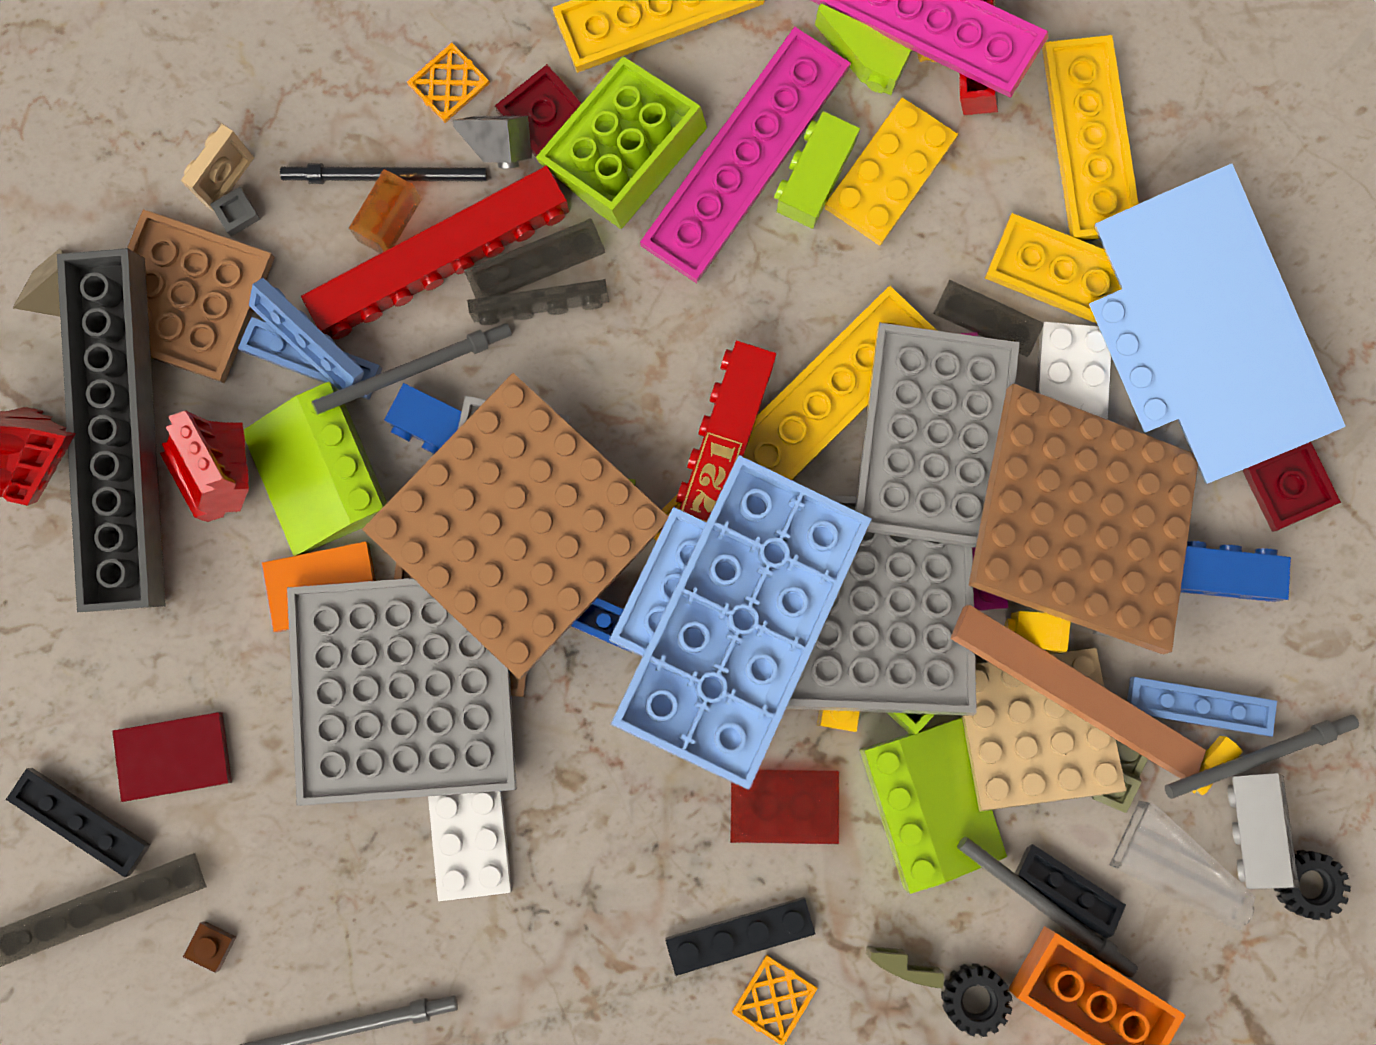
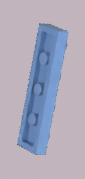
[249,278,364,390]
[238,317,382,400]
[1127,677,1277,737]

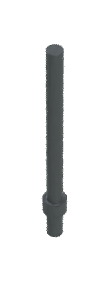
[311,323,512,415]
[1165,715,1359,799]
[957,837,1138,978]
[240,995,458,1045]

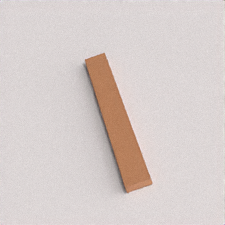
[950,605,1206,779]

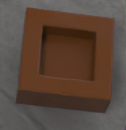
[183,921,236,973]

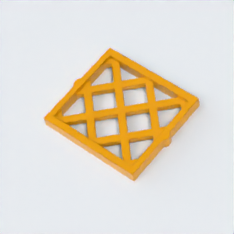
[407,43,490,123]
[732,954,818,1045]

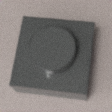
[210,187,261,237]

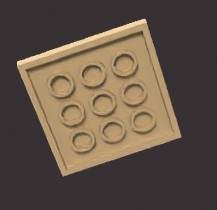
[962,648,1126,812]

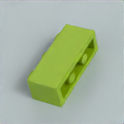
[774,111,860,229]

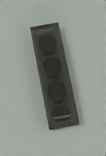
[464,218,605,305]
[467,279,609,325]

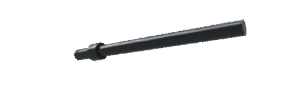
[280,163,487,184]

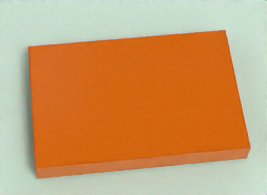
[262,541,376,632]

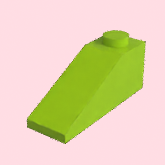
[815,4,912,95]

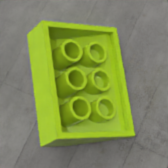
[536,56,707,230]
[244,381,387,556]
[859,718,1007,894]

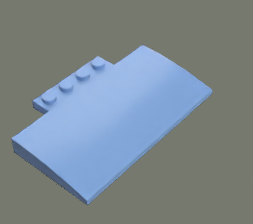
[1089,163,1346,484]
[609,455,871,790]

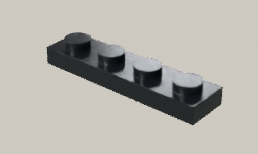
[5,768,150,878]
[665,897,816,976]

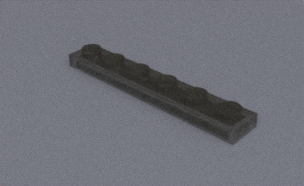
[0,853,206,967]

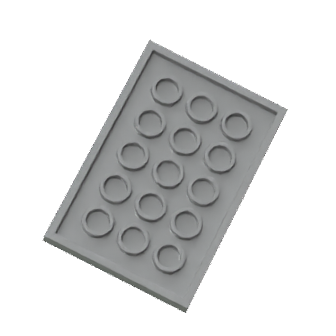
[855,322,1020,548]

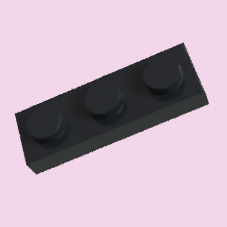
[1015,844,1126,939]

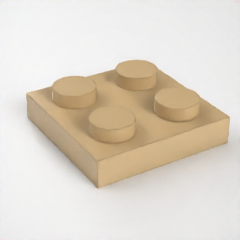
[181,124,254,211]

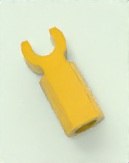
[1192,736,1243,795]

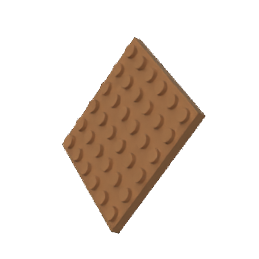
[362,373,668,680]
[968,383,1198,655]

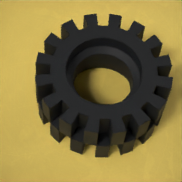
[1274,850,1351,920]
[941,963,1013,1037]

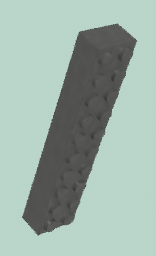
[57,248,166,612]

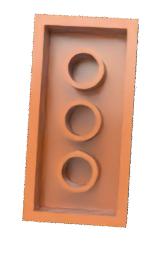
[1008,926,1186,1045]

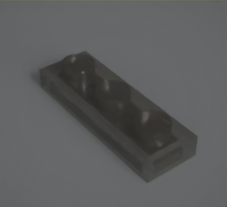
[933,279,1044,357]

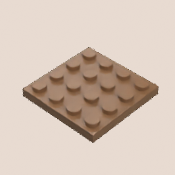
[127,209,275,384]

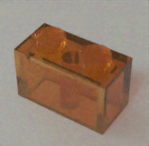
[349,169,422,253]

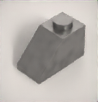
[453,116,532,169]

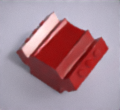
[0,407,76,506]
[160,410,249,522]

